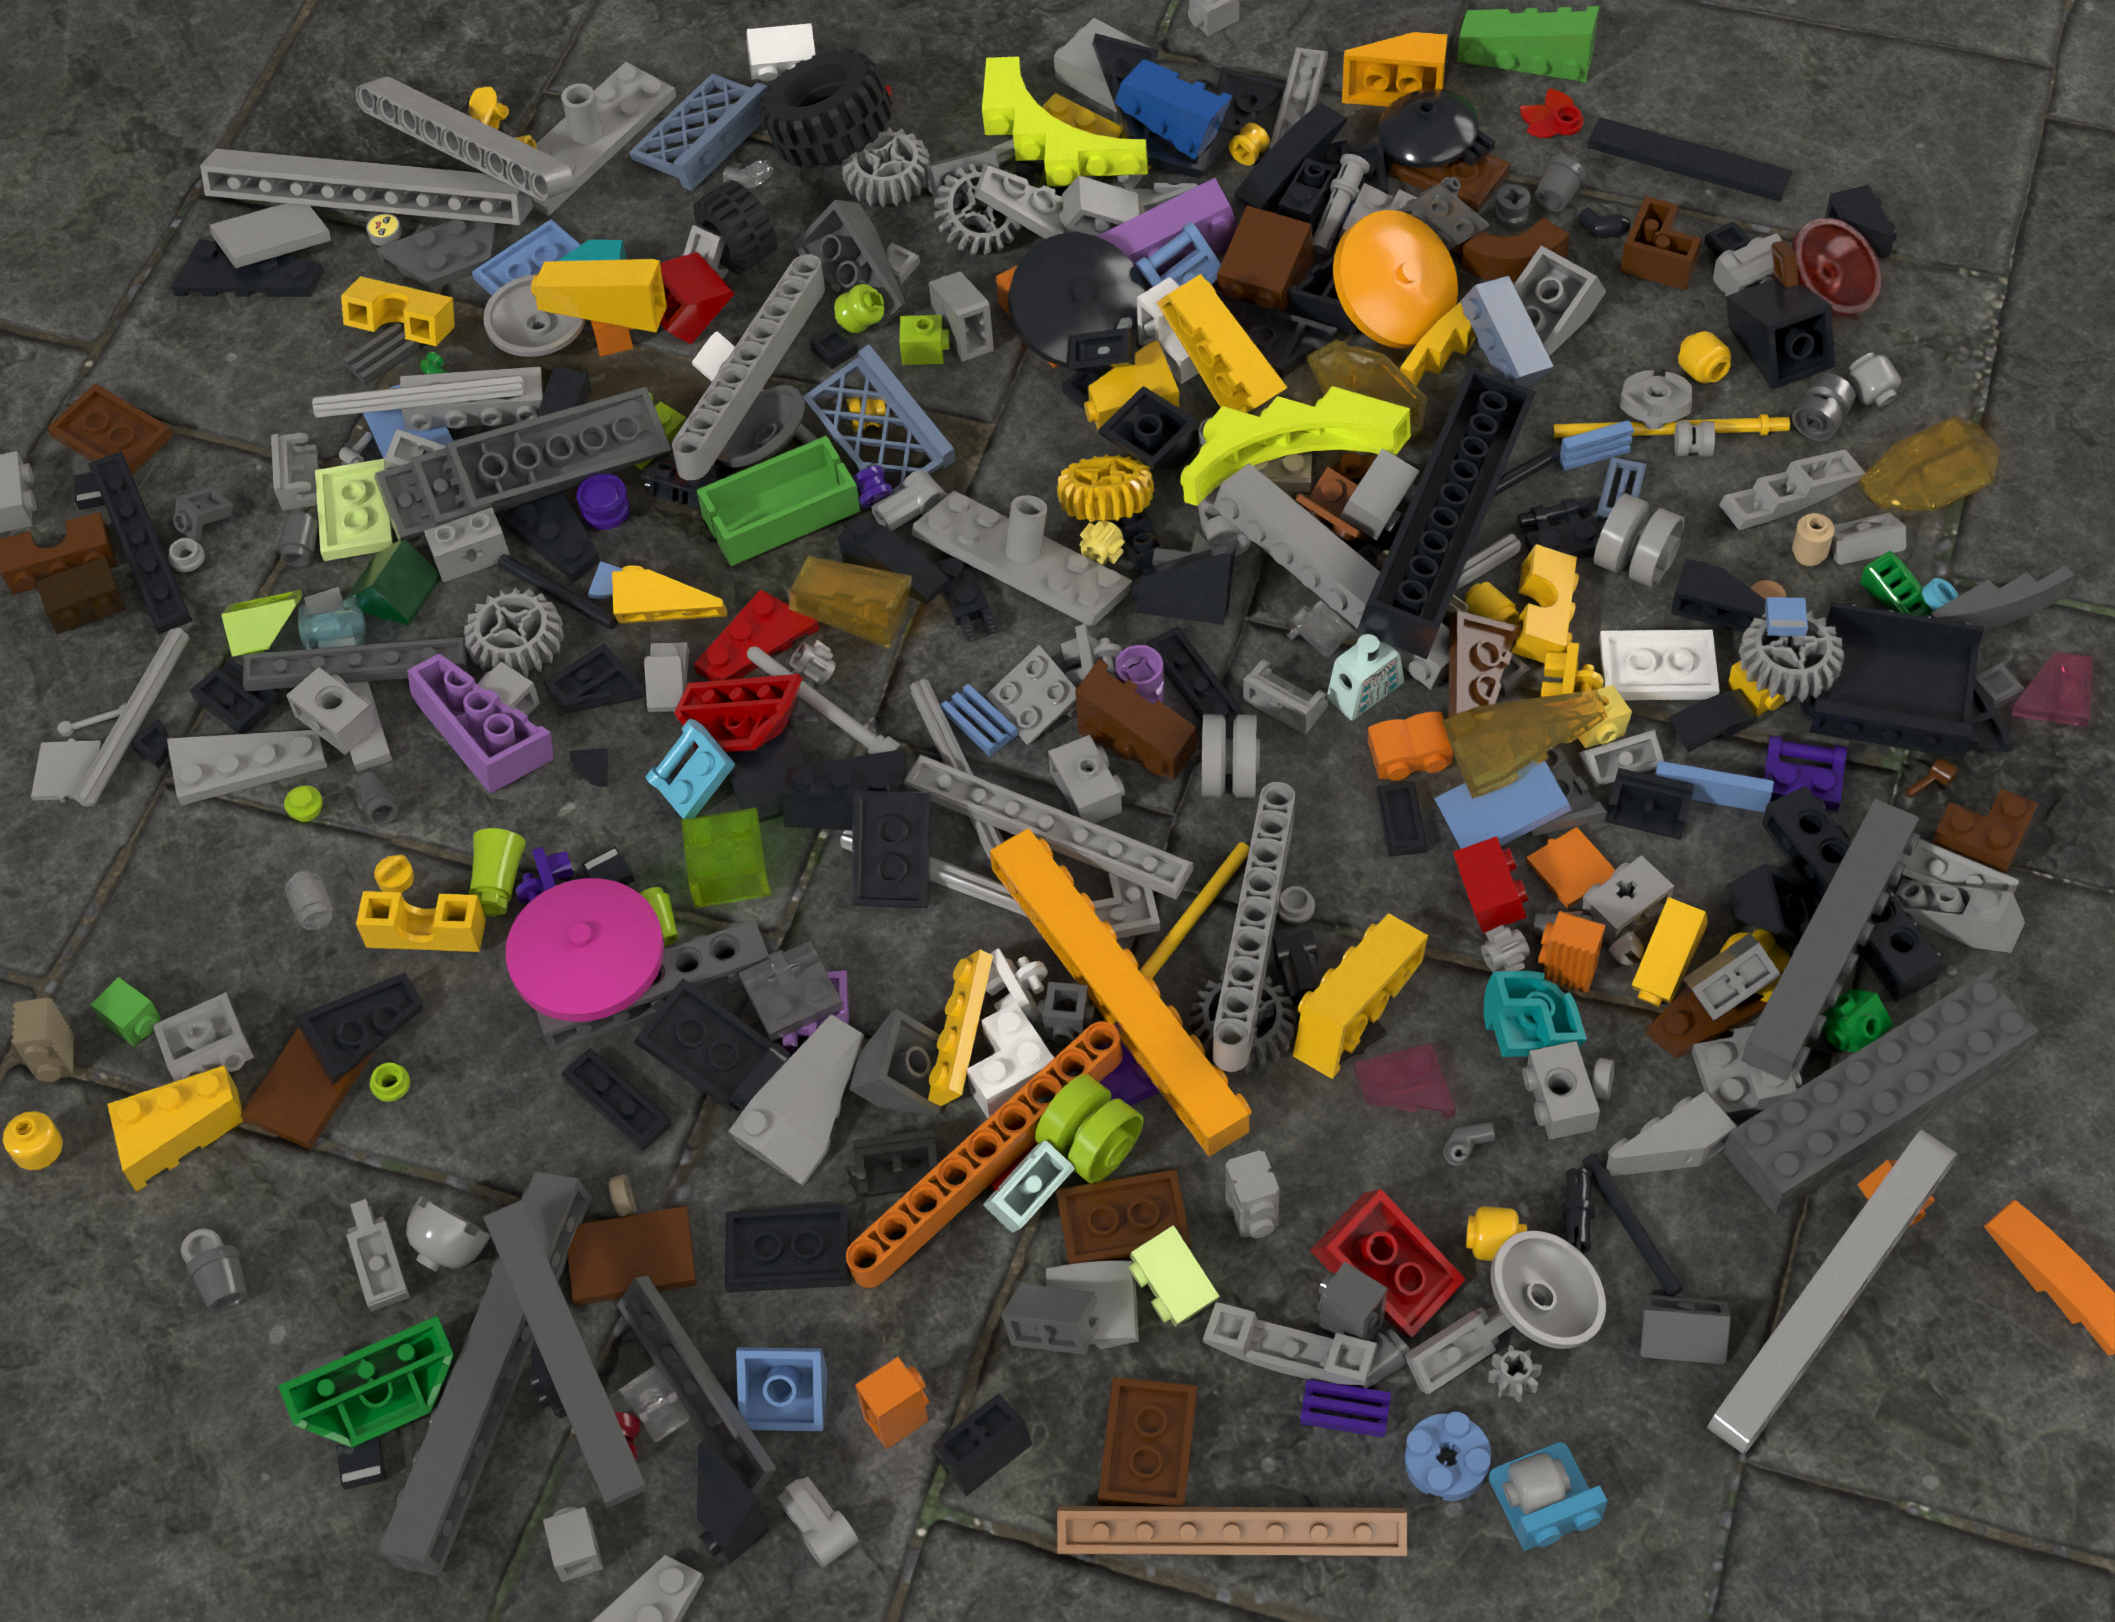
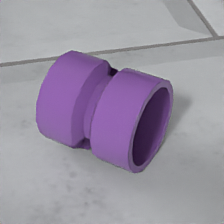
[1115,645,1164,705]

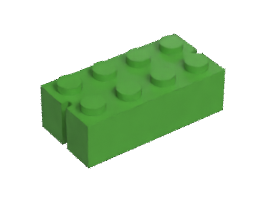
[697,436,860,566]

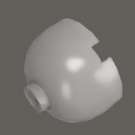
[406,1195,491,1272]

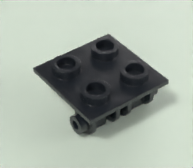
[641,448,736,510]

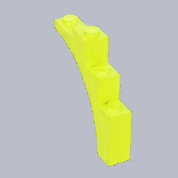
[982,57,1148,187]
[1180,386,1411,506]

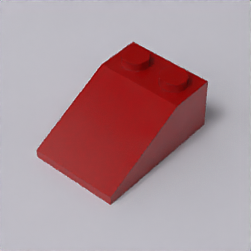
[1310,1189,1466,1339]

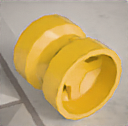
[846,397,886,433]

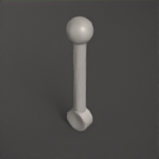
[57,703,127,737]

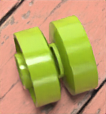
[1035,1074,1144,1184]

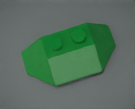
[278,1315,454,1448]

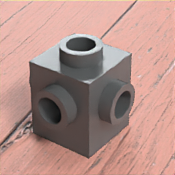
[1037,981,1096,1044]

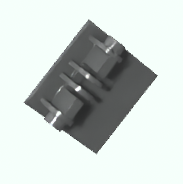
[1397,177,1489,251]

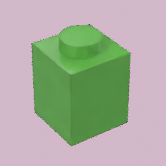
[91,977,162,1047]

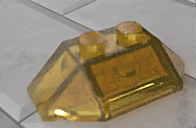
[1307,340,1428,441]
[1858,415,2000,511]

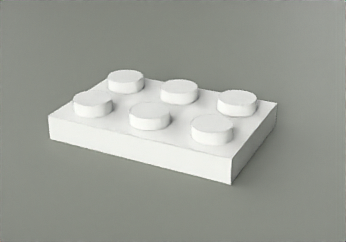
[1599,630,1719,700]

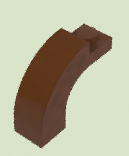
[1451,217,1570,282]

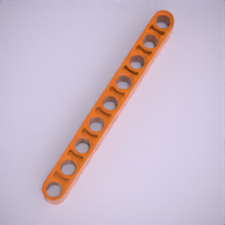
[846,1021,1123,1288]

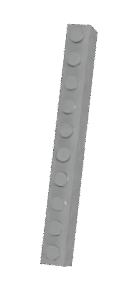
[200,149,533,225]

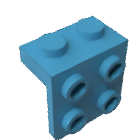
[1489,1442,1607,1551]

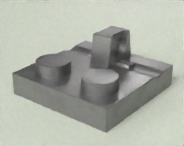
[739,941,844,1041]

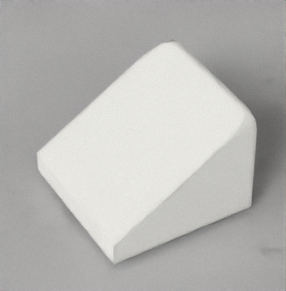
[692,331,735,381]

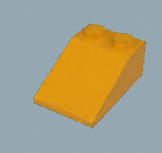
[1342,32,1448,107]

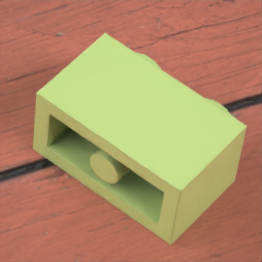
[1128,1225,1219,1327]

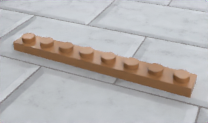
[1057,1506,1407,1556]

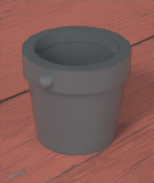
[1534,155,1587,212]
[186,1245,248,1312]

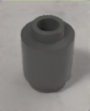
[278,512,319,567]

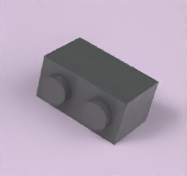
[1317,1262,1387,1342]

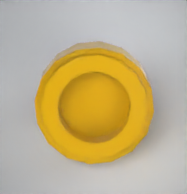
[374,854,414,893]

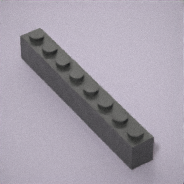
[1741,799,1921,1082]

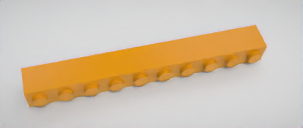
[990,828,1251,1157]

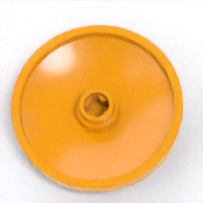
[1333,210,1458,348]

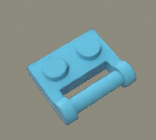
[645,719,736,821]

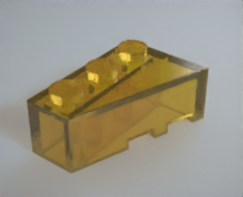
[789,556,912,649]

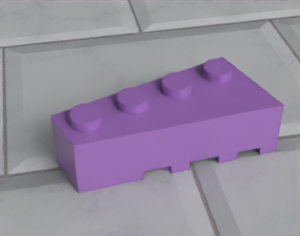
[1097,178,1238,279]
[407,654,554,794]

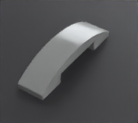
[1203,1302,1377,1385]

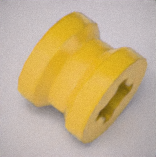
[1228,123,1270,166]

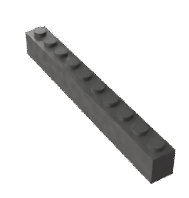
[378,1171,592,1577]

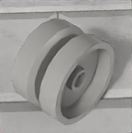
[1202,714,1260,798]

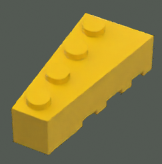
[1156,274,1287,413]
[1293,913,1428,1079]

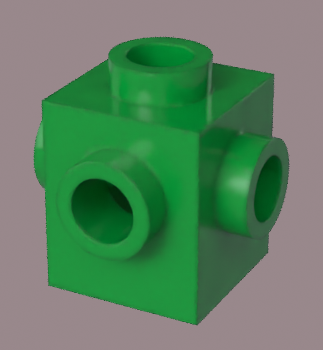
[1822,989,1894,1053]

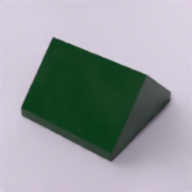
[343,538,441,626]

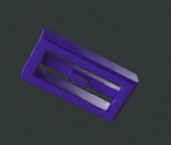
[1300,1379,1391,1438]

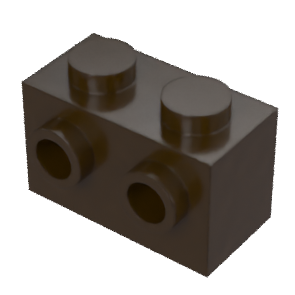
[36,557,126,634]

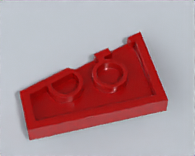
[694,589,820,681]

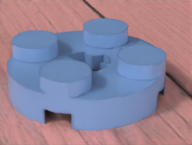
[1404,1412,1491,1501]

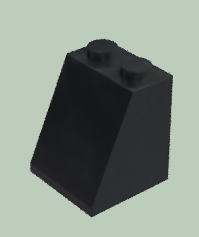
[1726,278,1835,389]

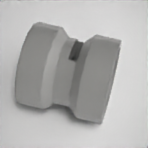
[1674,421,1715,457]

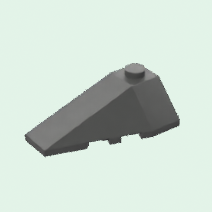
[793,200,906,327]

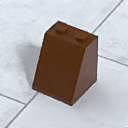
[1217,206,1315,310]

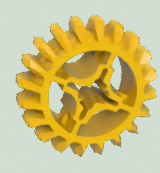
[1057,454,1154,523]

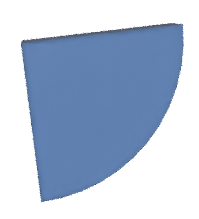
[588,561,622,599]

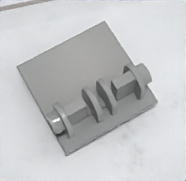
[986,645,1077,746]

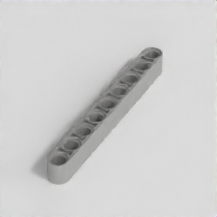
[355,76,574,201]
[672,254,826,480]
[1213,782,1295,1072]
[1707,1130,1958,1454]

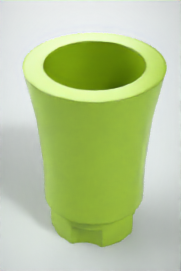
[469,828,526,917]

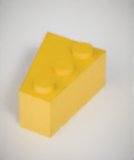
[107,1065,243,1193]

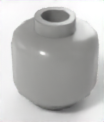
[1847,352,1902,407]
[1502,1453,1571,1515]

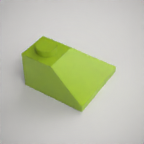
[221,589,303,660]

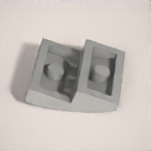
[1046,1261,1139,1352]

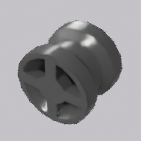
[1495,184,1530,228]

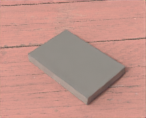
[210,203,331,268]

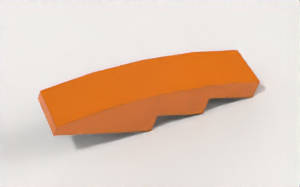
[1984,1200,2115,1356]

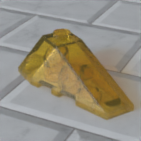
[1443,690,1608,799]

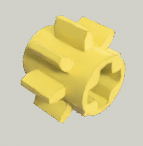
[1079,521,1125,565]

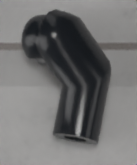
[1578,207,1631,239]

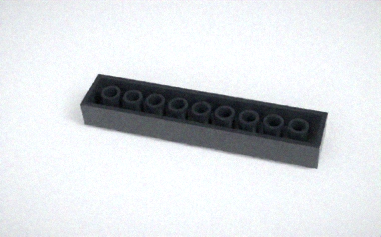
[1356,366,1536,660]

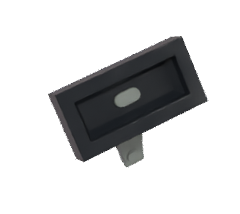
[1069,317,1138,372]

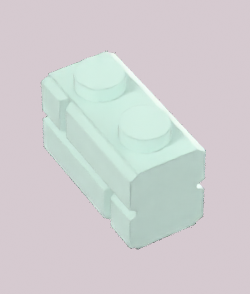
[983,1140,1075,1232]

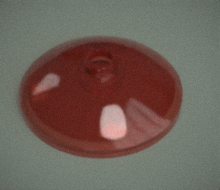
[1792,218,1881,316]

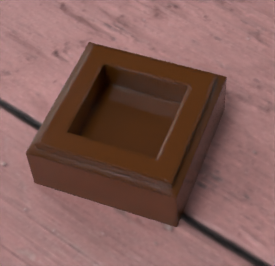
[1771,240,1798,288]

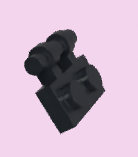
[1517,497,1602,559]

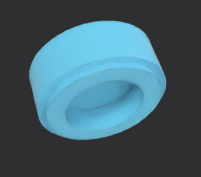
[1922,578,1959,611]

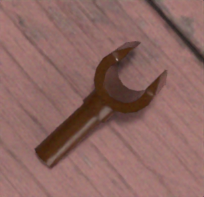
[1905,759,1958,798]

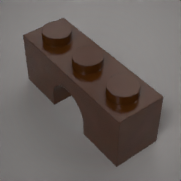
[0,512,117,594]

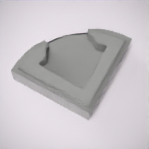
[886,242,920,285]

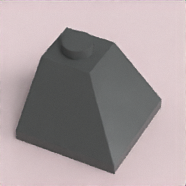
[849,1009,941,1116]

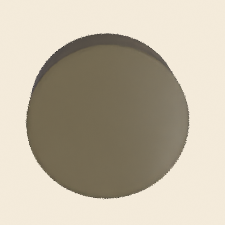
[608,1174,637,1217]

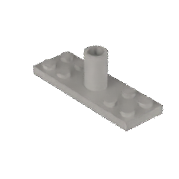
[532,62,676,216]
[912,491,1133,627]

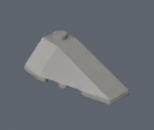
[729,1014,864,1187]

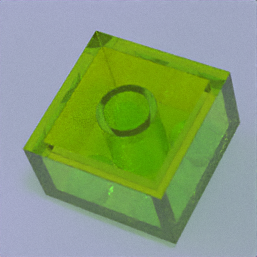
[681,808,771,908]

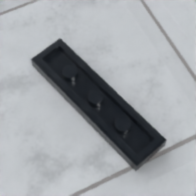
[1147,626,1257,738]

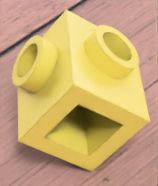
[1567,685,1632,748]

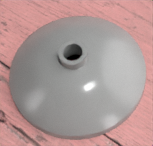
[483,274,586,357]
[1490,1231,1606,1349]

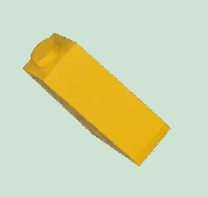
[1084,340,1180,430]
[1632,897,1709,1007]

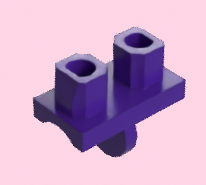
[516,847,574,904]

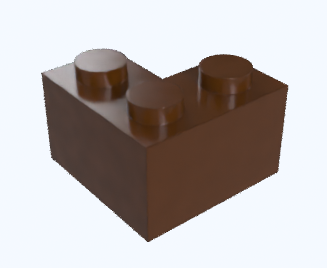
[1620,196,1702,290]
[1932,788,2038,874]

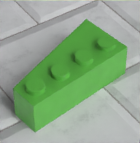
[1457,6,1599,82]

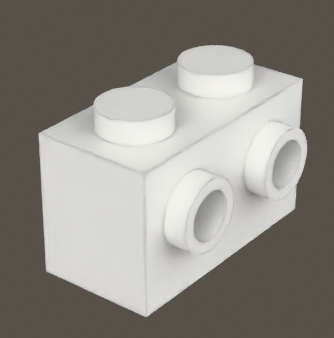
[747,23,816,81]

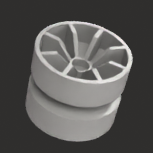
[1594,493,1685,588]

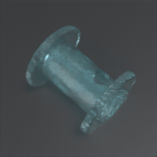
[298,597,366,649]

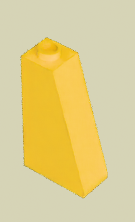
[531,259,667,333]

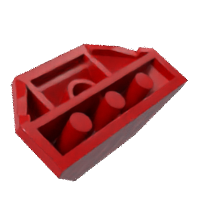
[674,674,803,752]

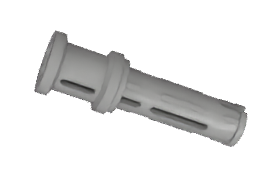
[1313,154,1370,256]

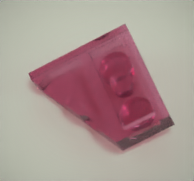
[2012,652,2093,727]
[1354,1043,1456,1118]

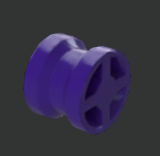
[852,465,894,508]

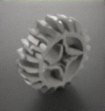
[841,127,931,209]
[934,163,1021,255]
[464,587,564,678]
[1739,610,1844,703]

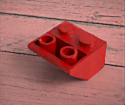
[660,252,735,345]

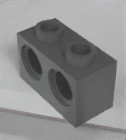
[925,147,999,209]

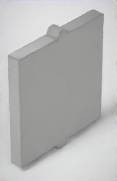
[31,738,103,803]

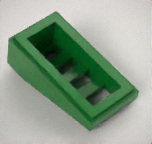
[1860,551,1934,617]

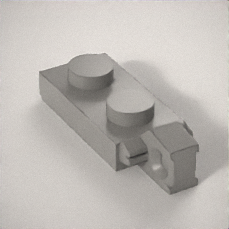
[346,1199,411,1312]
[1404,1304,1514,1394]

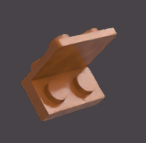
[1295,466,1370,543]

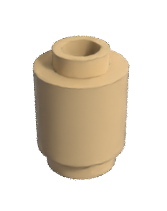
[1792,513,1835,566]

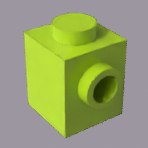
[899,315,950,365]

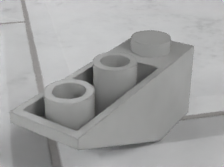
[1894,879,2025,953]
[1606,1091,1737,1176]

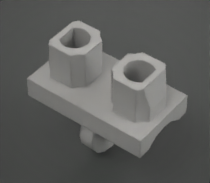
[1060,624,1122,688]

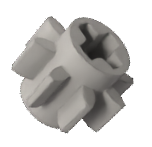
[789,640,836,685]
[1481,925,1530,972]
[1488,1345,1542,1402]

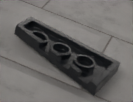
[171,239,324,297]

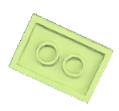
[315,458,394,561]

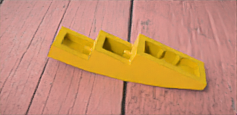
[1399,303,1477,395]

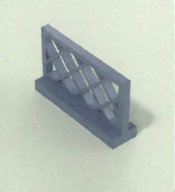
[629,74,768,191]
[803,344,956,492]

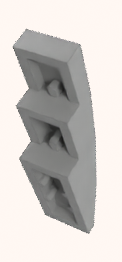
[1719,449,1866,530]

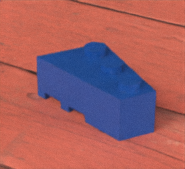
[1114,59,1232,160]

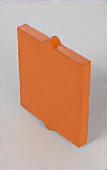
[1526,827,1615,909]

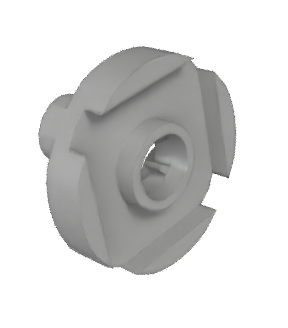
[1620,370,1692,429]

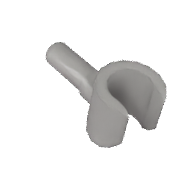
[339,432,373,466]

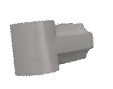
[871,470,947,531]
[778,1477,859,1568]

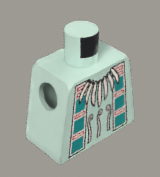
[1327,634,1404,721]

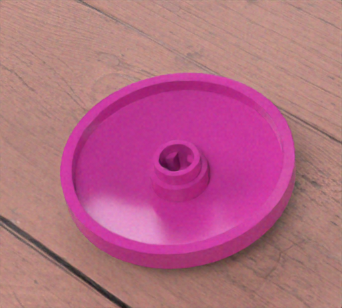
[505,878,664,1022]

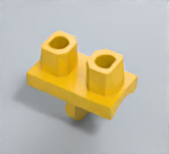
[1541,642,1604,719]

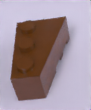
[1075,658,1197,780]

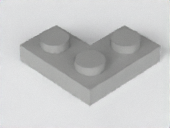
[1092,872,1160,939]

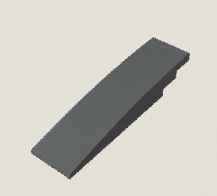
[374,387,672,541]

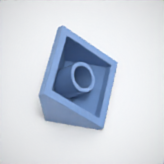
[736,1347,828,1431]

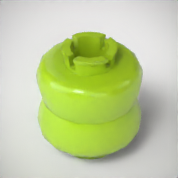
[834,284,884,333]

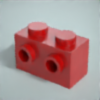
[1453,836,1529,933]

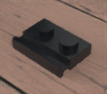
[189,657,281,734]

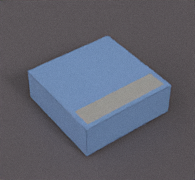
[1765,597,1808,636]

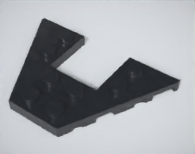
[1092,33,1285,179]

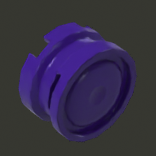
[577,474,630,530]

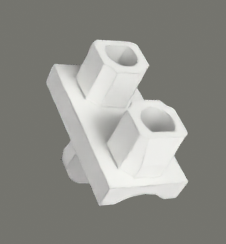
[986,948,1048,1022]

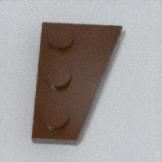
[1646,953,1767,1059]

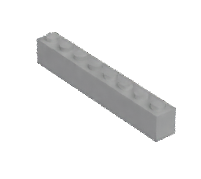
[1213,463,1449,690]

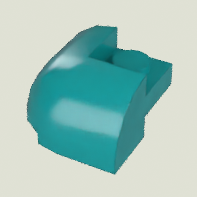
[1484,971,1587,1057]

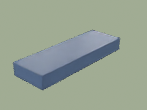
[1655,761,1774,812]

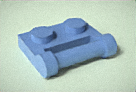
[1136,222,1221,288]

